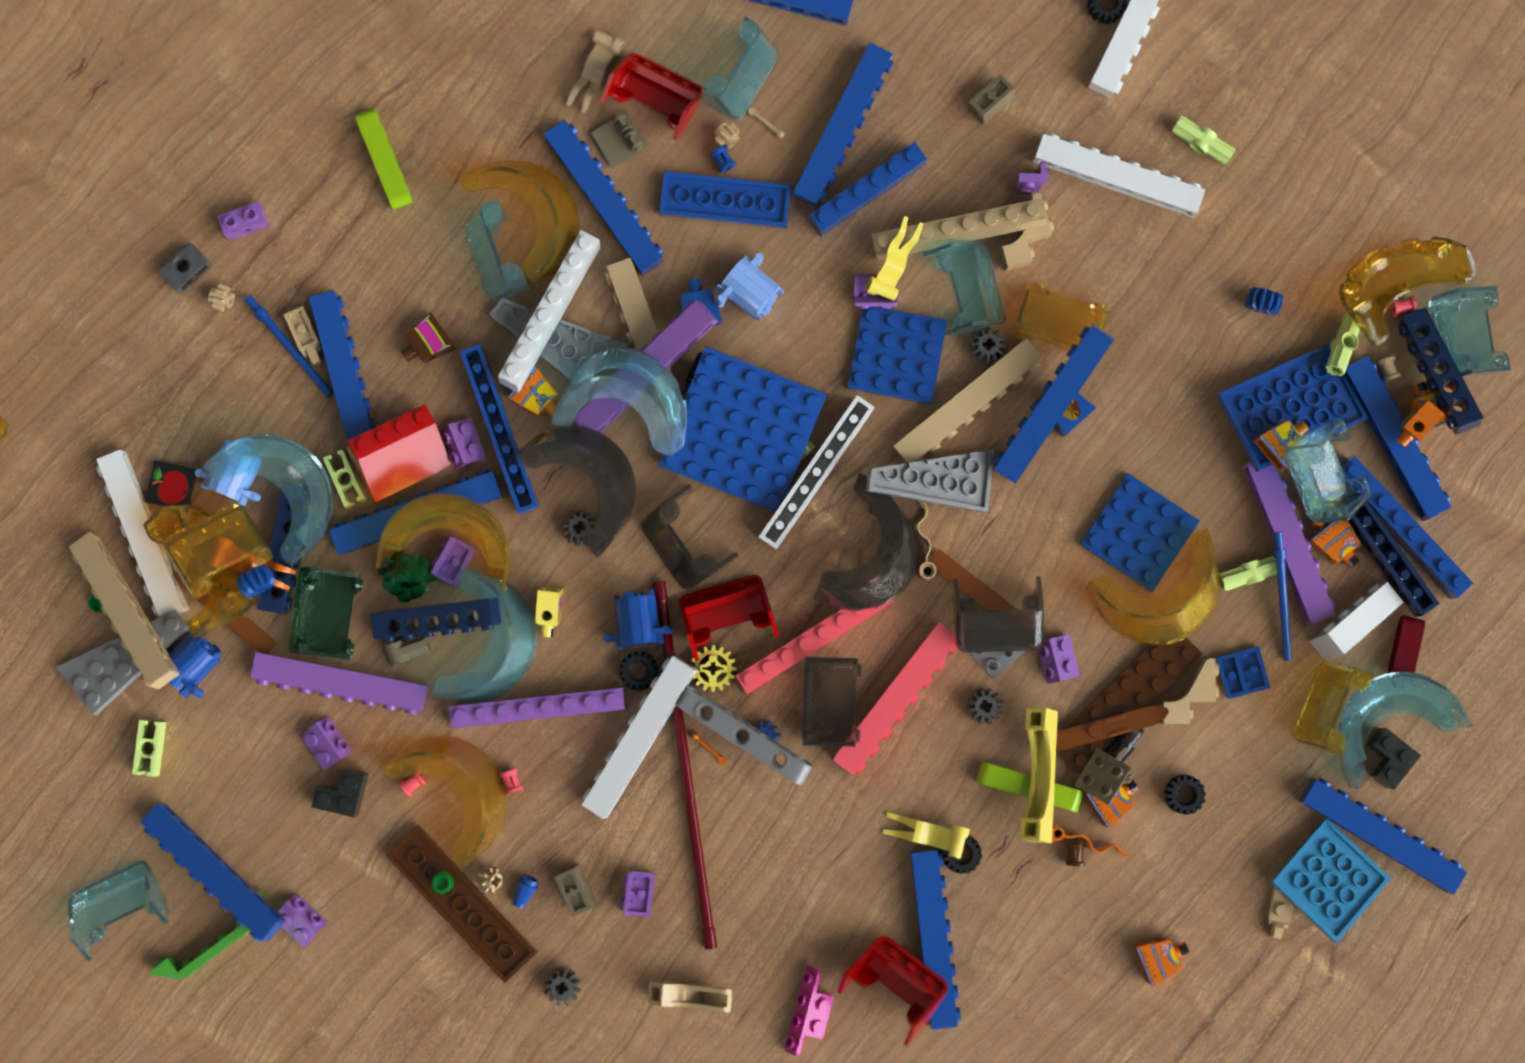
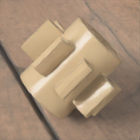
[714,122,740,149]
[208,283,235,312]
[475,865,502,893]

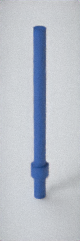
[244,295,333,397]
[1273,532,1292,661]

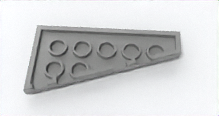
[489,298,630,395]
[866,449,995,513]
[56,610,191,716]

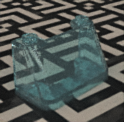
[702,17,778,121]
[465,199,531,300]
[1429,286,1511,378]

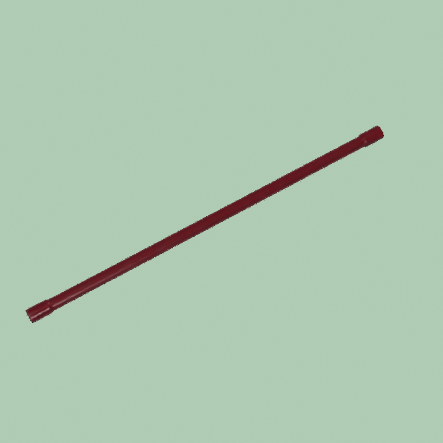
[653,581,718,950]

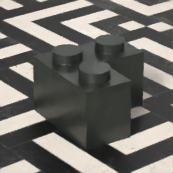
[1366,728,1421,790]
[311,769,369,817]

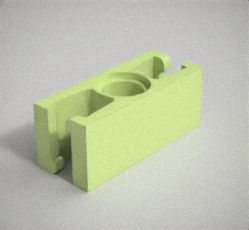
[323,449,368,509]
[132,720,166,777]

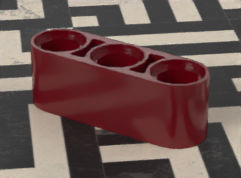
[1388,615,1425,681]

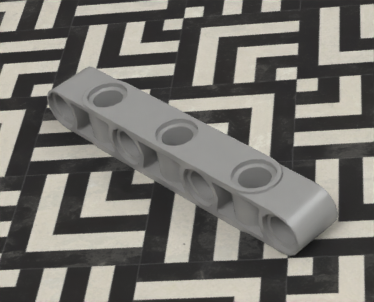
[676,686,813,785]

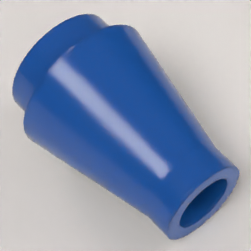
[512,874,538,909]

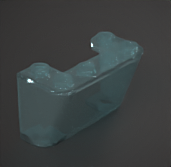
[1284,418,1371,523]

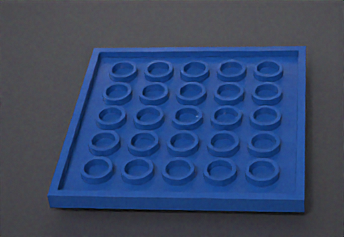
[659,346,827,512]

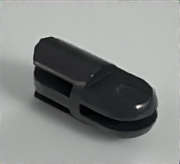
[1104,729,1144,762]

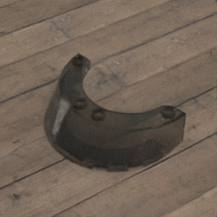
[514,426,636,558]
[813,473,919,611]

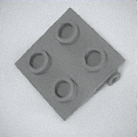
[965,620,1024,679]

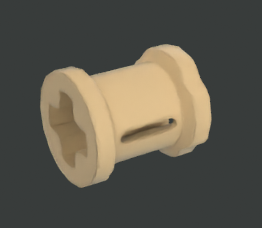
[1376,356,1402,382]

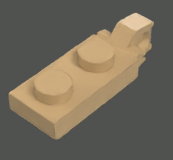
[283,305,323,366]
[1267,886,1294,939]

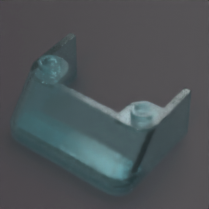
[923,242,1006,336]
[68,861,168,961]

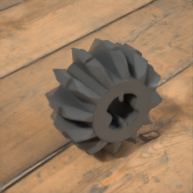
[969,327,1007,364]
[562,510,599,547]
[967,688,1003,724]
[544,968,581,1006]

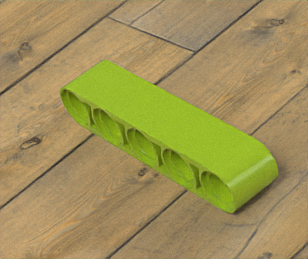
[355,107,413,210]
[975,761,1084,812]

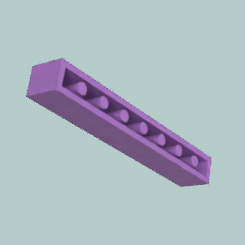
[572,301,718,438]
[1242,462,1336,625]
[250,652,429,715]
[449,688,626,728]

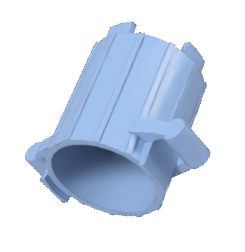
[716,253,784,321]
[195,439,263,506]

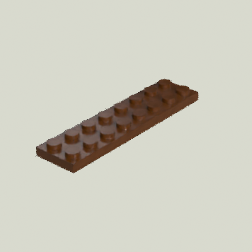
[1057,623,1202,776]
[386,825,537,983]

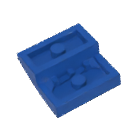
[1216,646,1271,699]

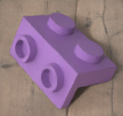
[1014,162,1049,195]
[854,274,897,309]
[441,418,486,470]
[430,536,476,587]
[1037,634,1080,684]
[300,717,352,771]
[620,870,655,917]
[278,894,328,948]

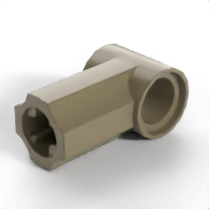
[384,635,431,667]

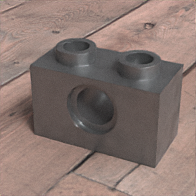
[159,243,213,294]

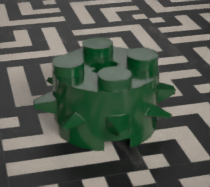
[378,551,437,602]

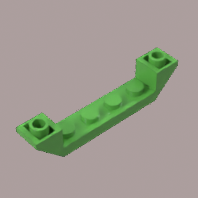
[149,890,263,980]

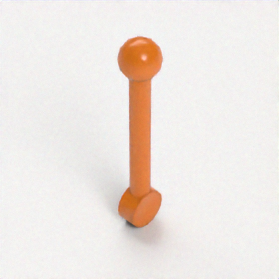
[691,732,727,765]

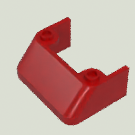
[600,53,705,140]
[679,575,779,662]
[837,936,948,1046]

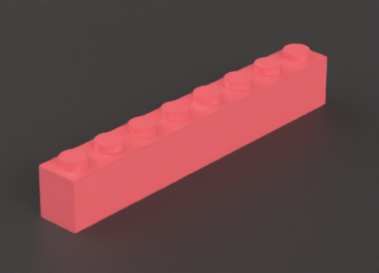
[736,583,894,694]
[832,622,960,775]

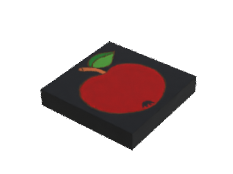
[145,460,197,512]

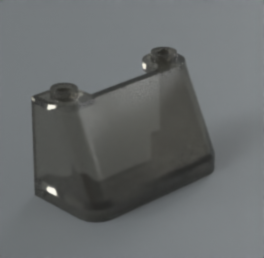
[802,657,862,747]

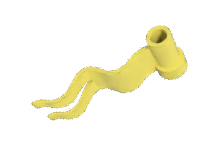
[865,216,924,301]
[882,812,970,859]

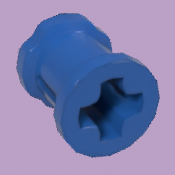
[709,145,736,174]

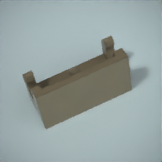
[969,74,1016,125]
[554,864,598,917]

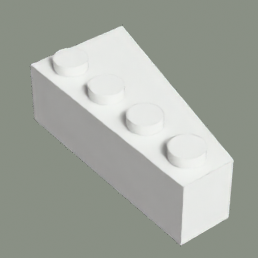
[1309,582,1403,661]

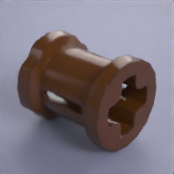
[1066,843,1086,866]

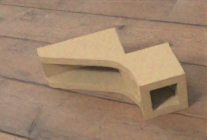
[1000,192,1054,271]
[1160,659,1219,724]
[648,980,732,1012]

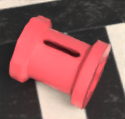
[1390,295,1417,318]
[398,768,428,797]
[498,768,524,795]

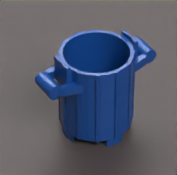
[604,590,674,649]
[167,629,222,698]

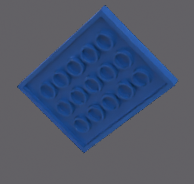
[1216,343,1369,472]

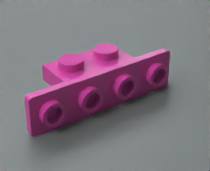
[785,966,834,1057]

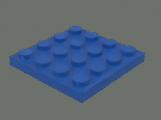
[847,307,948,405]
[1080,473,1200,592]

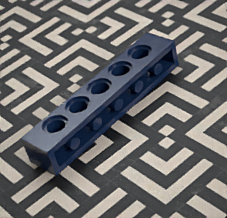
[1398,307,1484,435]
[257,482,314,615]
[1339,497,1440,617]
[370,597,502,642]

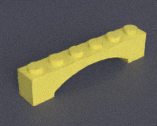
[1020,708,1058,843]

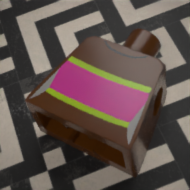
[401,312,456,363]

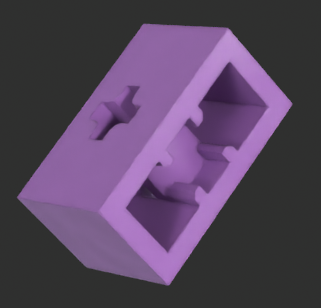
[217,202,270,241]

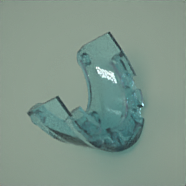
[551,348,687,456]
[203,434,333,567]
[432,568,537,702]
[1338,672,1473,789]

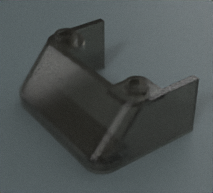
[641,484,739,590]
[952,576,1044,652]

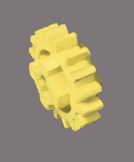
[692,645,737,692]

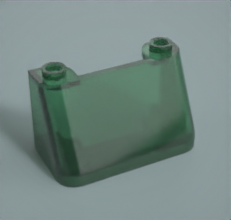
[289,567,363,660]

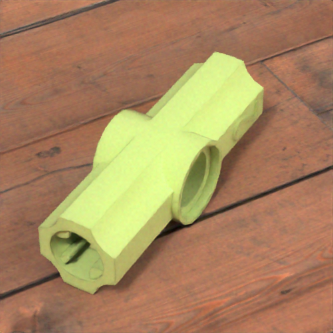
[1171,115,1236,166]
[1325,313,1363,376]
[1218,556,1287,591]

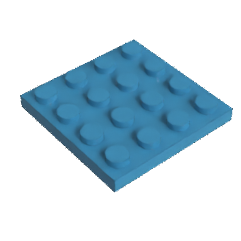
[1270,818,1391,943]

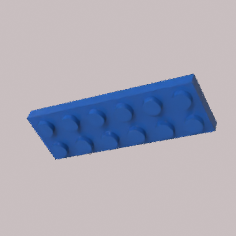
[659,171,791,229]

